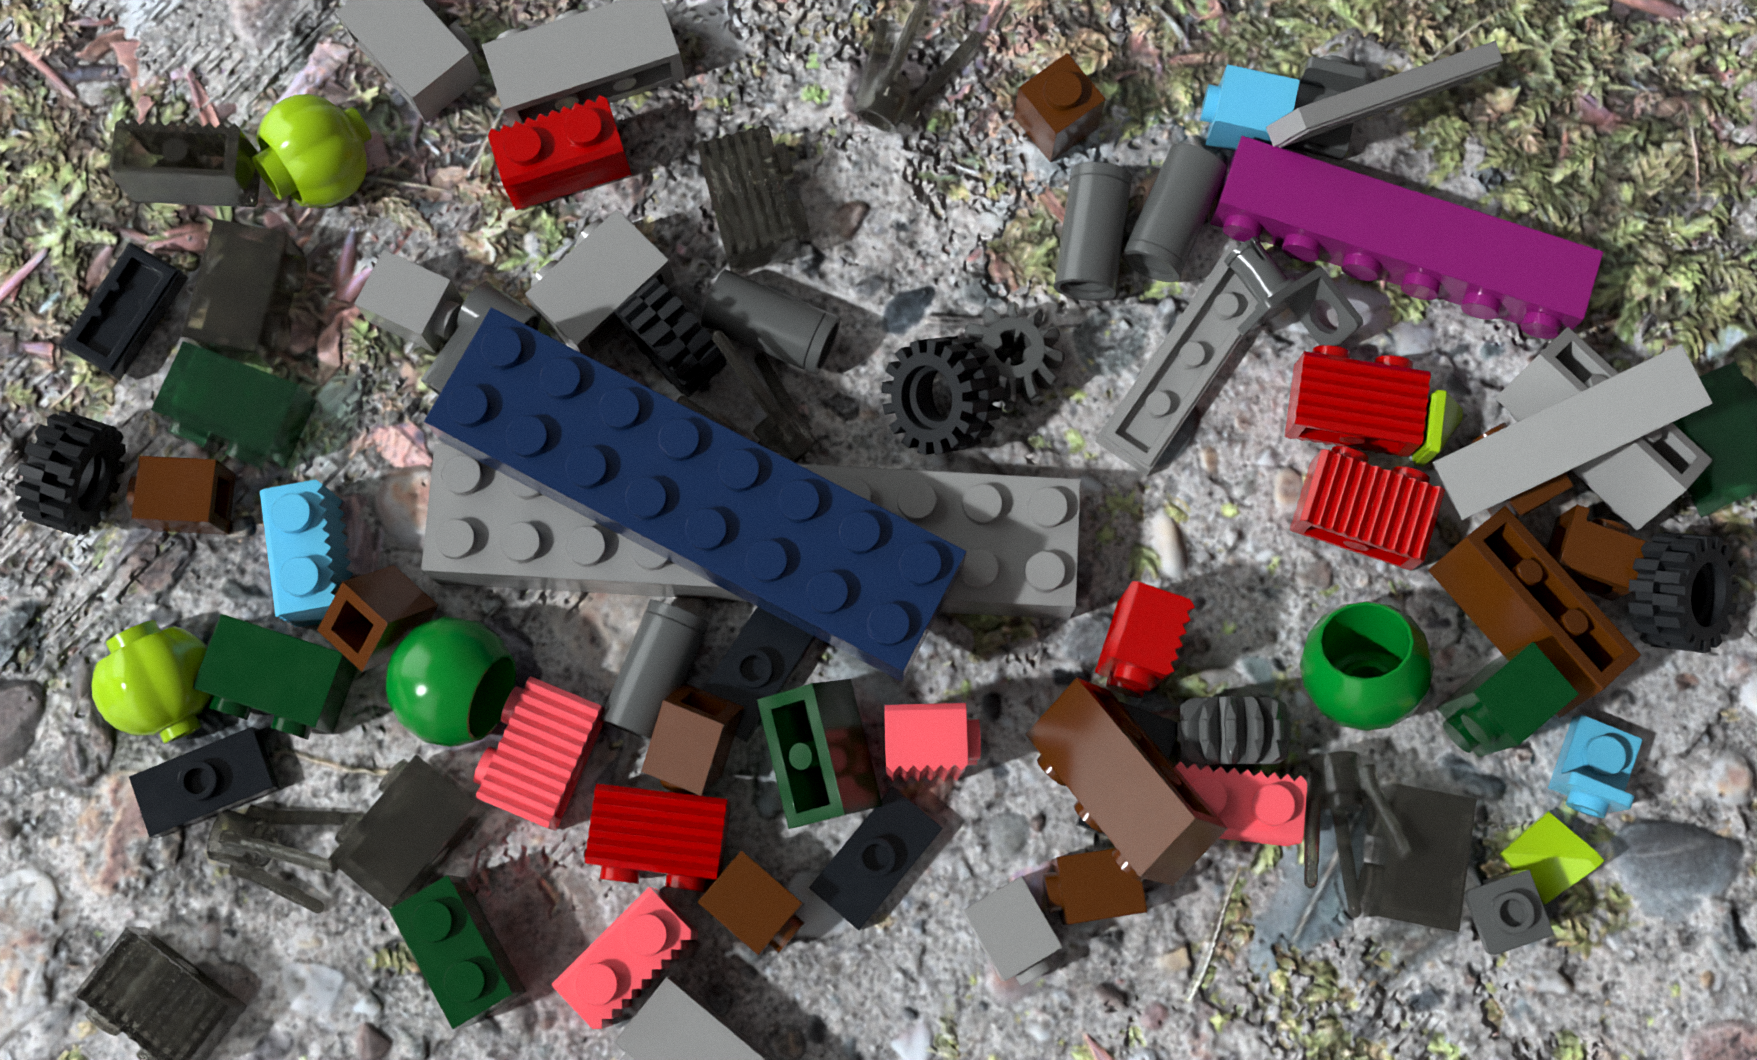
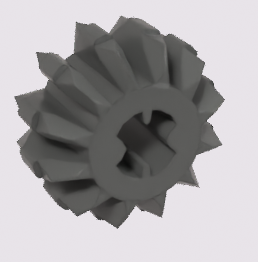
[964,301,1065,411]
[1177,696,1291,765]

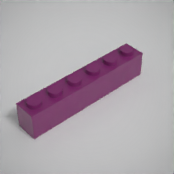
[1210,136,1603,339]

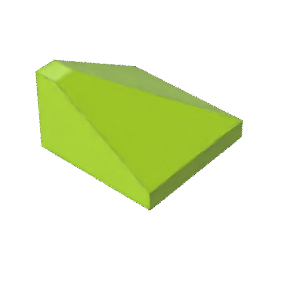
[1412,389,1463,467]
[1498,811,1605,904]

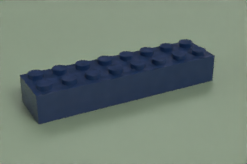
[424,307,967,682]

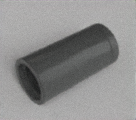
[1121,143,1227,282]
[1054,162,1132,301]
[701,269,841,375]
[600,599,709,741]

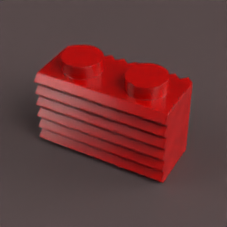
[487,95,632,211]
[1285,345,1431,457]
[1290,446,1445,571]
[1095,581,1195,698]
[585,783,731,892]

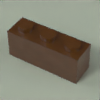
[1428,506,1641,718]
[1025,678,1228,886]

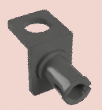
[1224,236,1363,347]

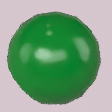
[1299,601,1434,731]
[386,617,516,747]

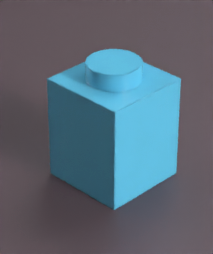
[1200,64,1300,151]

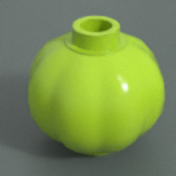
[252,94,372,209]
[91,620,214,744]

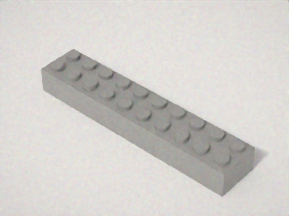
[421,444,1081,620]

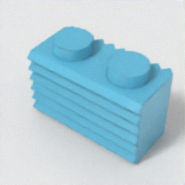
[260,479,353,627]

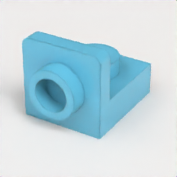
[1548,714,1643,818]

